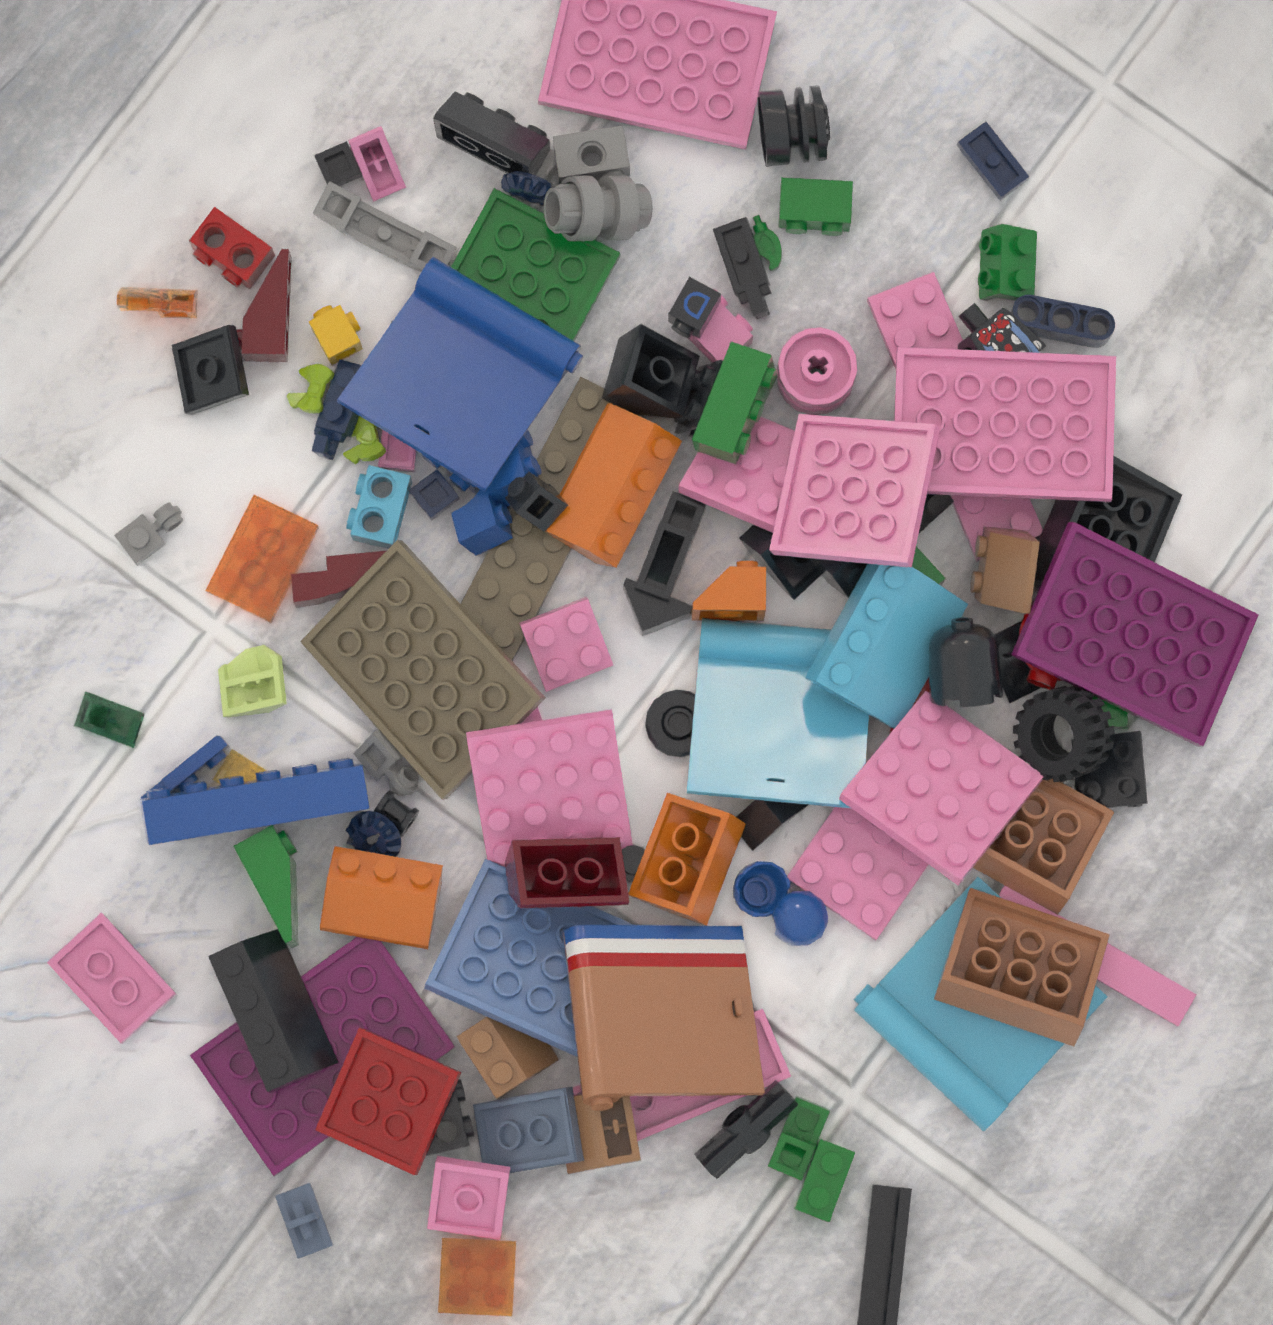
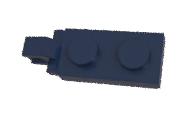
[311,359,361,460]

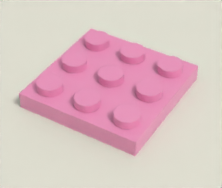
[679,417,795,533]
[787,807,929,941]

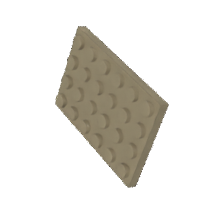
[300,540,546,800]

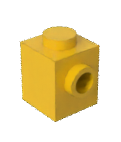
[308,305,363,366]

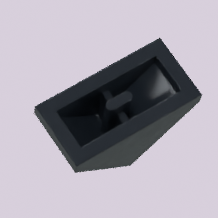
[623,578,692,637]
[736,781,808,851]

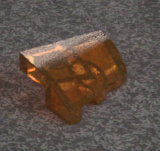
[117,287,198,318]

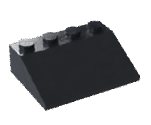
[1034,456,1183,588]

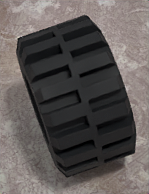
[1013,686,1115,782]

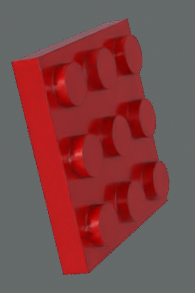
[315,1027,462,1175]

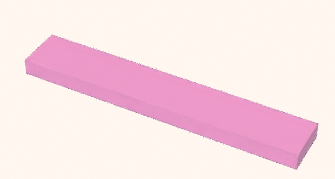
[998,885,1197,1027]

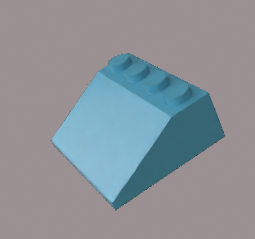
[805,564,968,729]

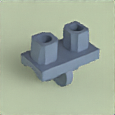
[275,1183,334,1259]

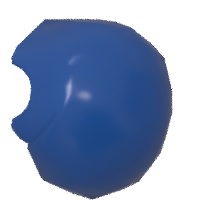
[733,861,791,917]
[772,891,828,946]

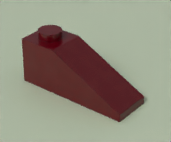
[237,249,292,362]

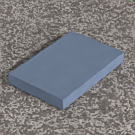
[473,1087,584,1173]

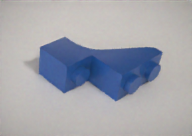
[451,430,541,556]

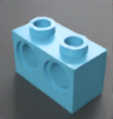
[346,465,413,549]

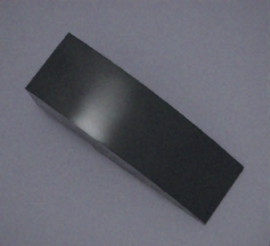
[635,491,706,601]

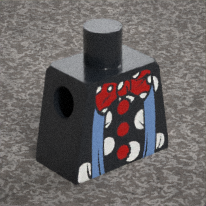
[958,303,1046,353]

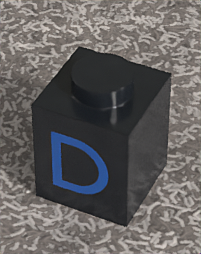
[668,276,721,339]

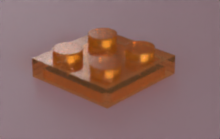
[438,1238,517,1316]

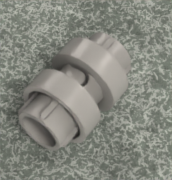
[544,175,653,241]

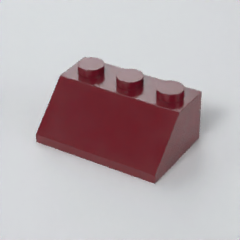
[505,837,630,908]

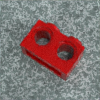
[189,207,275,289]

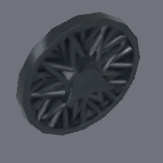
[645,689,695,758]

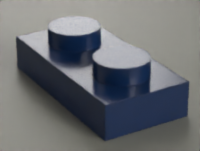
[957,121,1030,201]

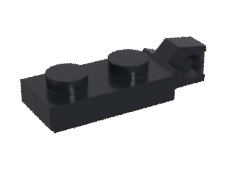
[713,217,772,319]

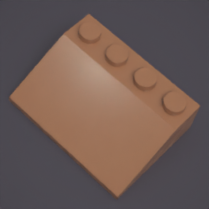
[973,779,1114,915]
[934,888,1110,1046]

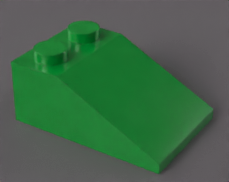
[233,825,298,948]

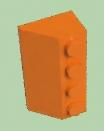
[545,403,682,568]

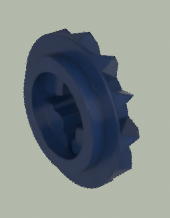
[501,171,552,205]
[345,811,401,857]

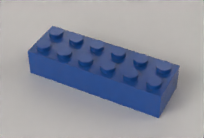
[140,758,370,845]

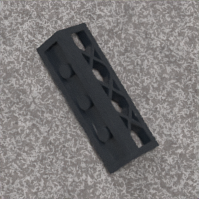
[857,1184,912,1325]

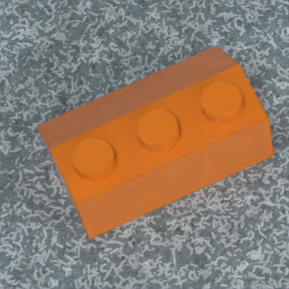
[628,793,746,926]
[320,846,443,949]

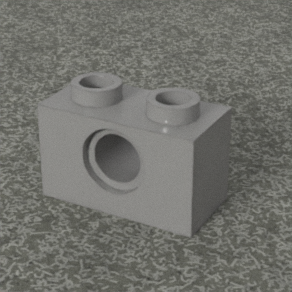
[553,125,630,184]

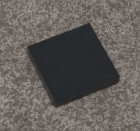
[171,325,249,415]

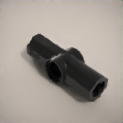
[694,1080,798,1179]

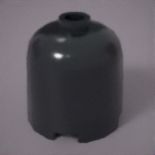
[929,617,1003,707]

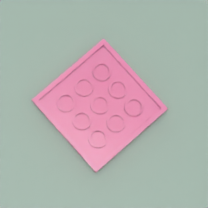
[769,414,940,568]
[839,691,1043,886]
[466,709,633,867]

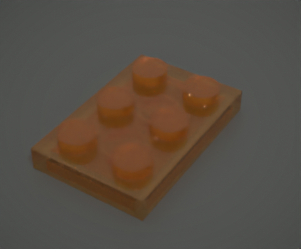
[205,495,319,623]

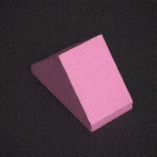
[348,126,406,202]

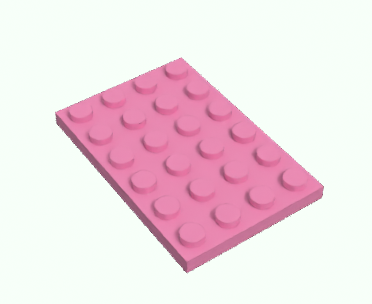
[538,0,777,150]
[894,347,1116,502]

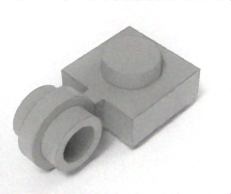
[114,502,184,566]
[353,729,419,796]

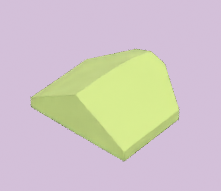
[218,645,287,718]

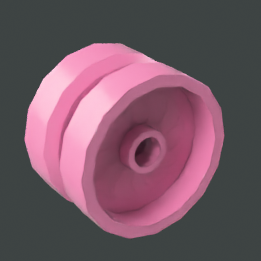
[777,327,857,415]

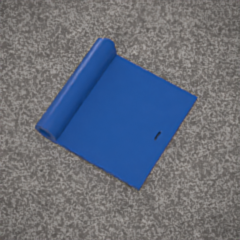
[337,257,583,492]

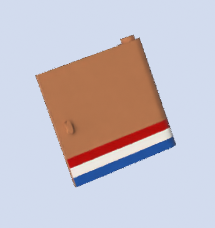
[563,925,765,1111]

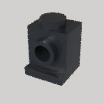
[505,471,568,532]

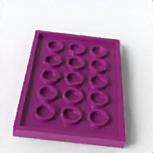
[1011,522,1259,747]
[190,937,456,1176]

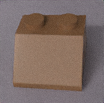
[970,526,1040,614]
[456,1017,559,1100]

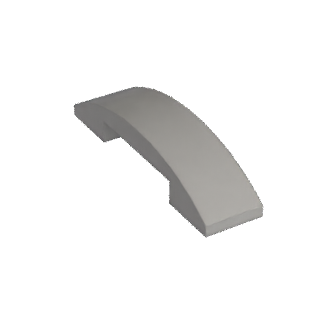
[313,181,457,272]

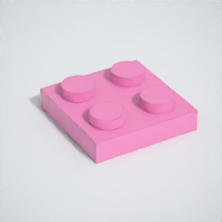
[519,597,613,692]
[427,1156,510,1240]

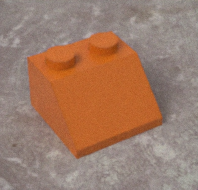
[692,561,766,621]

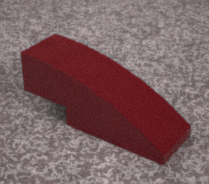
[291,550,387,608]

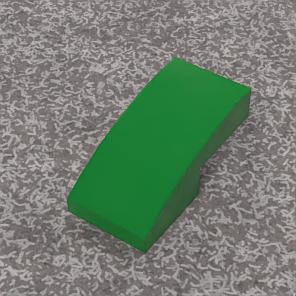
[768,1095,830,1181]

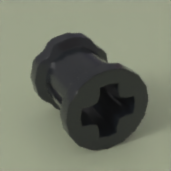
[374,790,420,837]

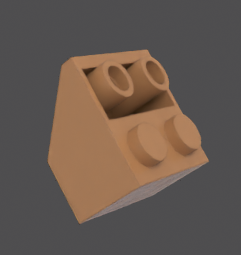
[566,1095,641,1174]

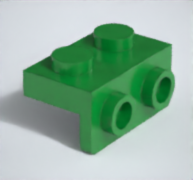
[978,224,1037,301]

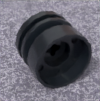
[758,85,830,167]

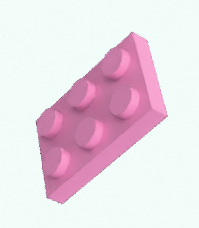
[47,912,177,1044]

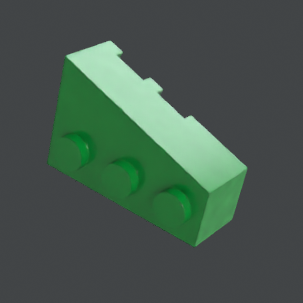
[692,342,777,464]

